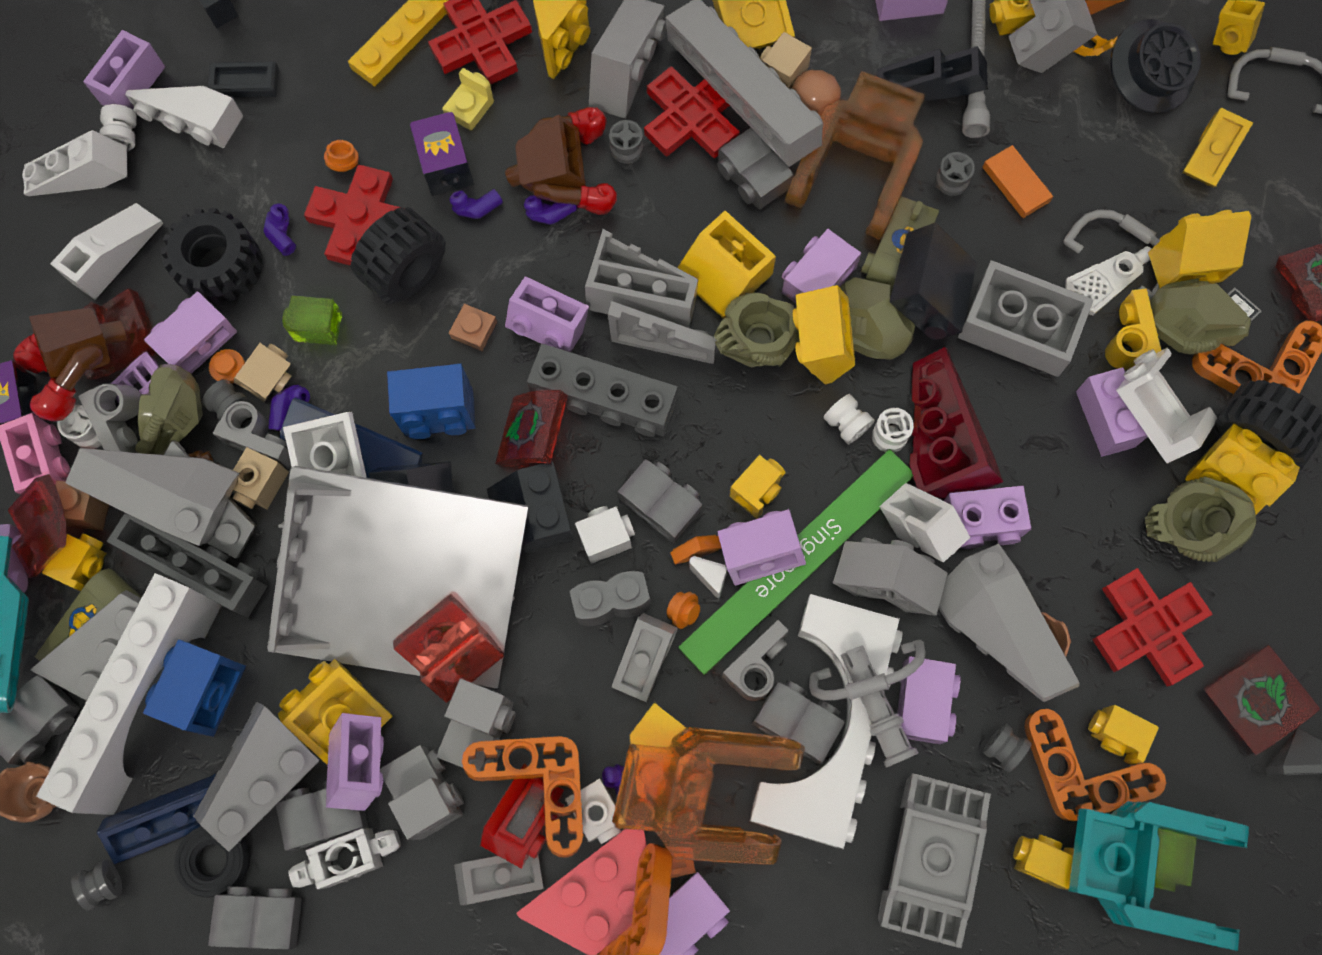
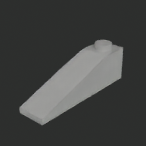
[65,448,240,546]
[938,544,1080,702]

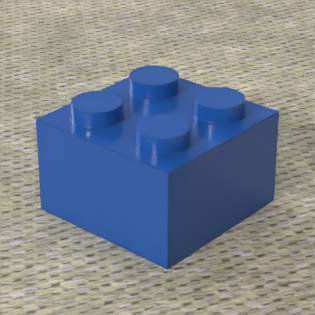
[387,364,476,439]
[143,639,246,737]

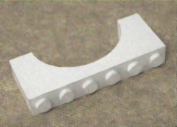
[36,573,222,815]
[749,594,903,849]

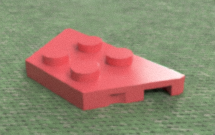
[516,819,647,955]

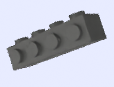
[527,343,678,437]
[106,513,268,619]

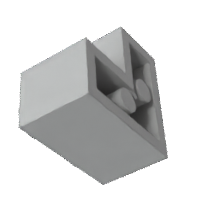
[1009,0,1097,73]
[833,538,948,615]
[436,679,516,772]
[380,745,464,840]

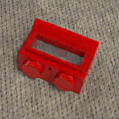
[480,763,565,869]

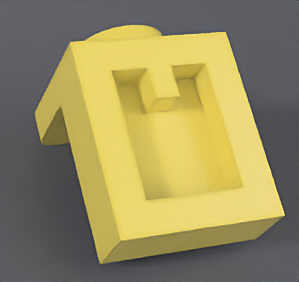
[442,68,494,131]

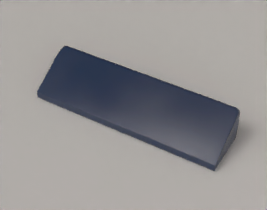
[280,397,423,478]
[97,774,216,864]

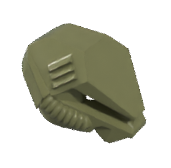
[839,277,915,360]
[1150,278,1251,354]
[714,293,799,367]
[135,364,203,455]
[1145,477,1256,562]

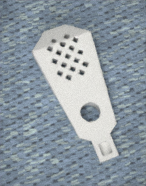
[1065,246,1151,316]

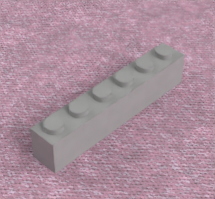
[665,0,823,167]

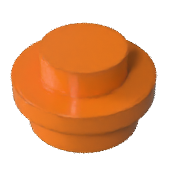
[324,140,359,172]
[209,349,245,384]
[667,592,700,629]

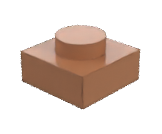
[449,304,497,351]

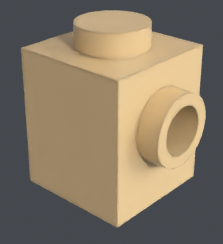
[760,32,812,89]
[234,343,292,402]
[232,447,289,509]

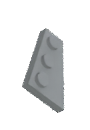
[608,301,717,364]

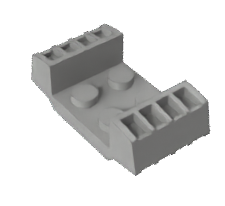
[878,773,991,948]

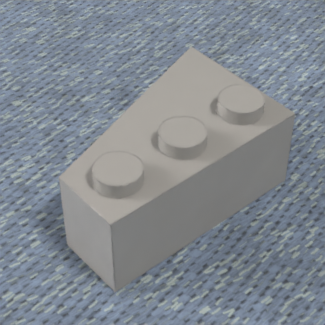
[588,0,667,119]
[585,229,698,328]
[194,702,319,852]

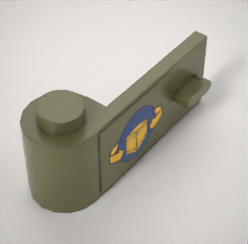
[861,196,939,287]
[34,568,142,661]

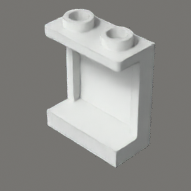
[1116,348,1217,463]

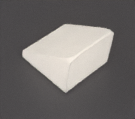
[689,556,727,599]

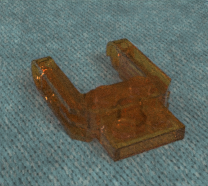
[785,71,925,240]
[612,727,805,865]

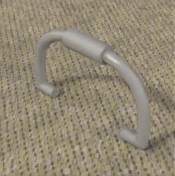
[1228,47,1322,114]
[1063,209,1160,301]
[809,640,926,700]

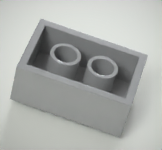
[957,260,1094,377]

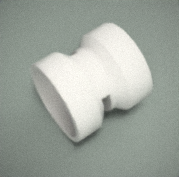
[99,104,137,151]
[824,394,875,445]
[57,405,101,449]
[872,408,914,453]

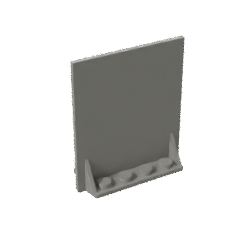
[267,466,528,689]

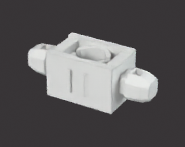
[289,828,401,889]

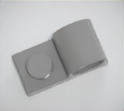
[78,384,141,453]
[213,401,291,469]
[611,613,678,702]
[722,620,789,701]
[454,856,544,906]

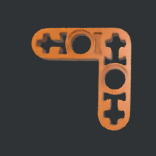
[1192,321,1322,394]
[1024,709,1166,821]
[462,736,583,858]
[598,843,672,955]

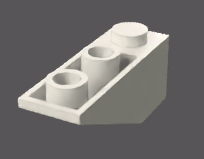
[125,86,243,148]
[22,130,127,196]
[50,203,163,300]

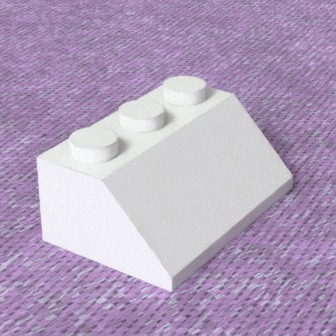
[283,412,366,478]

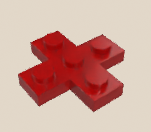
[428,0,532,85]
[644,66,739,159]
[304,165,405,265]
[1092,568,1213,687]

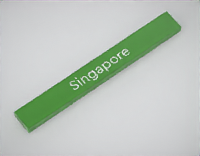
[678,449,914,676]

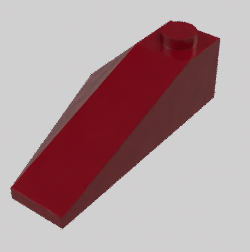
[910,347,1003,498]

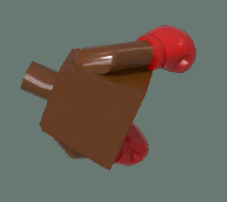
[505,107,617,215]
[13,308,127,422]

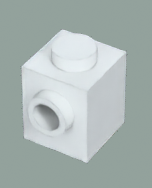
[575,506,635,564]
[565,779,625,844]

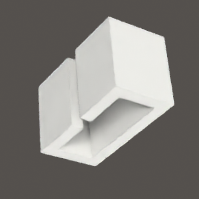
[880,483,970,563]

